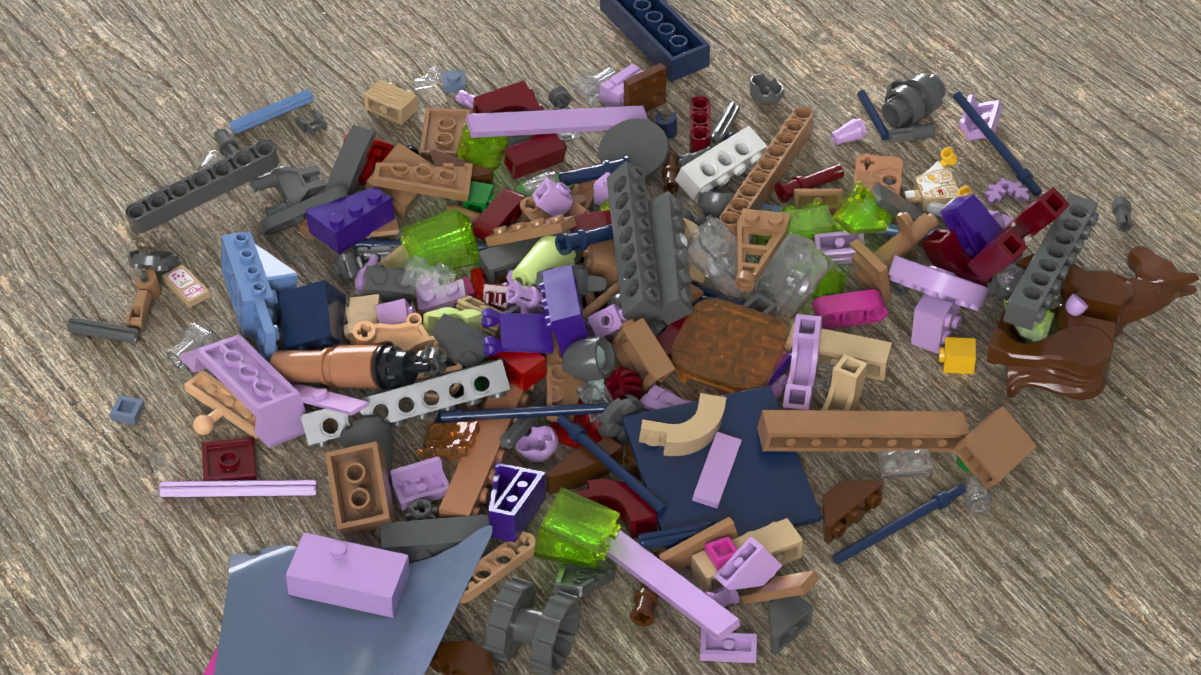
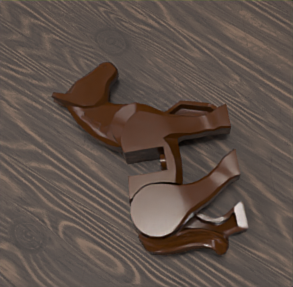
[987,246,1199,400]

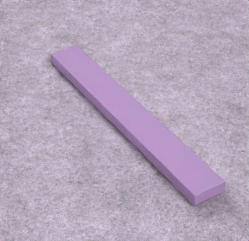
[466,105,648,138]
[579,515,741,642]

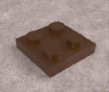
[624,63,666,112]

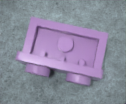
[959,94,1003,141]
[390,456,449,510]

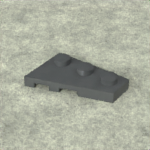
[554,563,616,598]

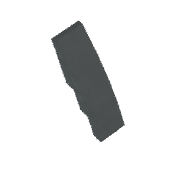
[324,125,376,196]

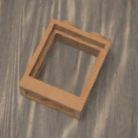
[611,318,676,397]

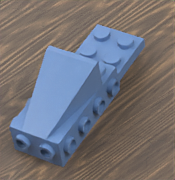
[221,231,297,364]

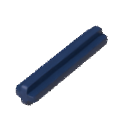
[638,521,716,549]

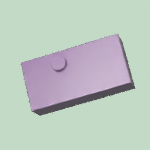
[286,533,410,618]

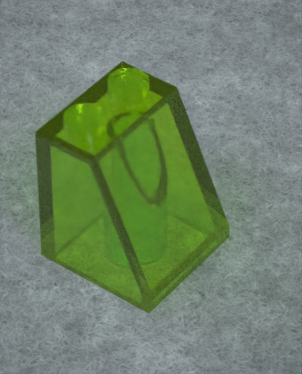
[400,208,479,275]
[533,487,622,569]

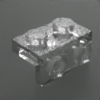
[402,255,456,297]

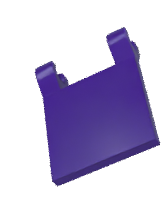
[481,308,554,356]

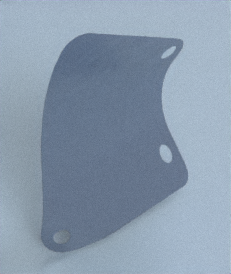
[214,526,493,675]

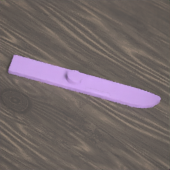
[290,383,369,415]

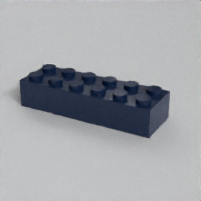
[600,0,710,82]

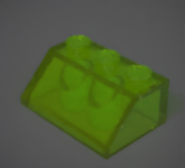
[832,180,894,234]
[755,202,837,246]

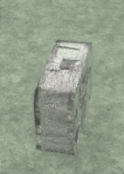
[686,217,760,299]
[753,234,830,319]

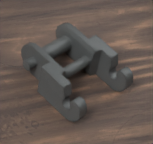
[295,109,327,136]

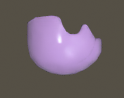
[516,425,558,463]

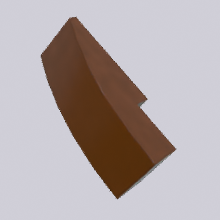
[545,436,623,494]

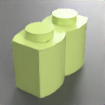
[423,307,483,336]

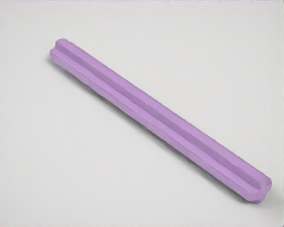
[159,480,317,497]

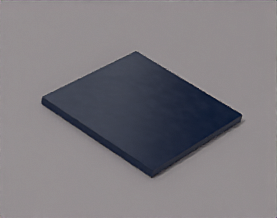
[621,385,822,550]

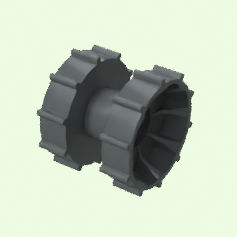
[483,576,581,675]

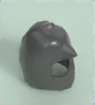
[562,337,616,381]

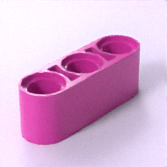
[812,289,888,329]

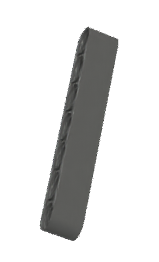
[125,140,279,233]

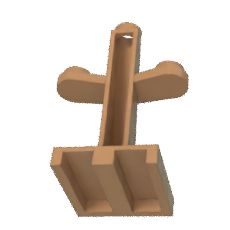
[850,212,938,302]

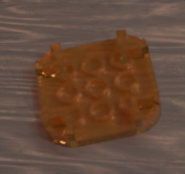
[670,298,788,393]

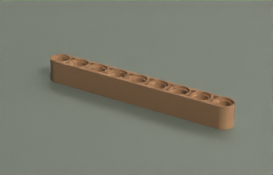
[719,106,814,244]

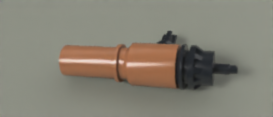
[270,343,431,390]

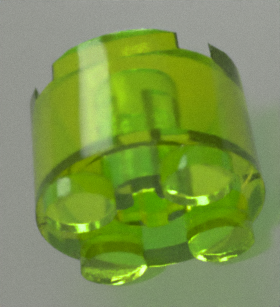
[456,124,507,171]

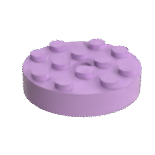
[888,255,990,311]

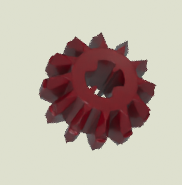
[602,367,645,403]

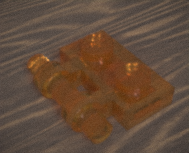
[417,421,481,460]

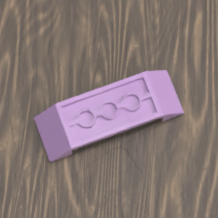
[180,334,306,448]

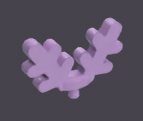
[985,178,1030,205]

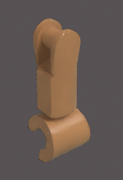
[126,269,161,330]

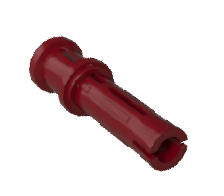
[775,164,844,203]

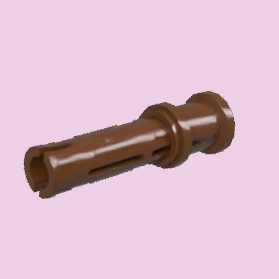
[630,552,660,626]

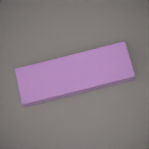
[692,432,742,509]

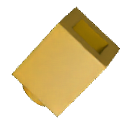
[938,337,976,374]

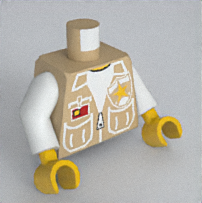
[902,147,972,218]

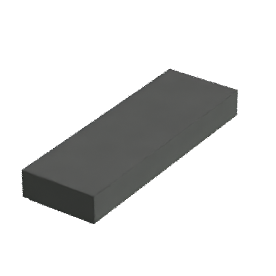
[872,183,933,230]

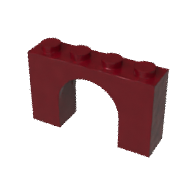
[473,80,567,180]
[967,186,1070,283]

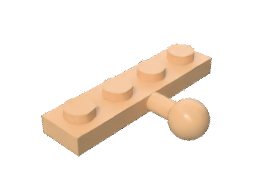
[184,370,259,439]

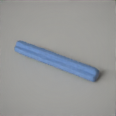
[229,89,313,134]

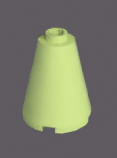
[512,235,577,287]

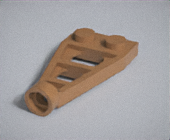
[735,208,791,292]

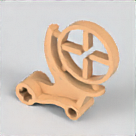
[353,313,463,402]

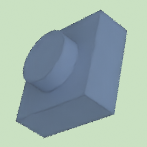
[442,70,466,93]
[110,395,145,425]

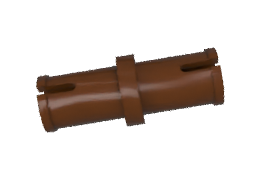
[662,153,680,194]

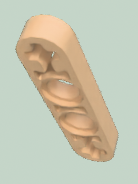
[459,532,536,603]

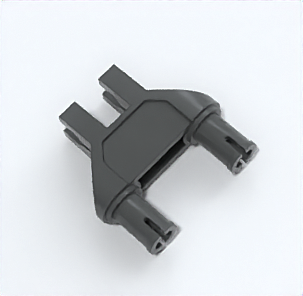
[250,165,327,217]

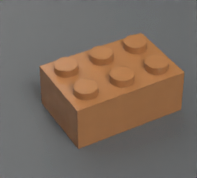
[325,441,396,536]

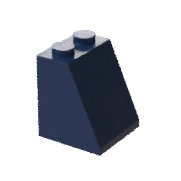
[279,280,346,350]

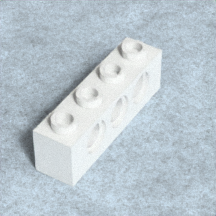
[675,126,767,201]

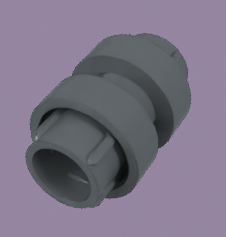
[881,73,946,128]

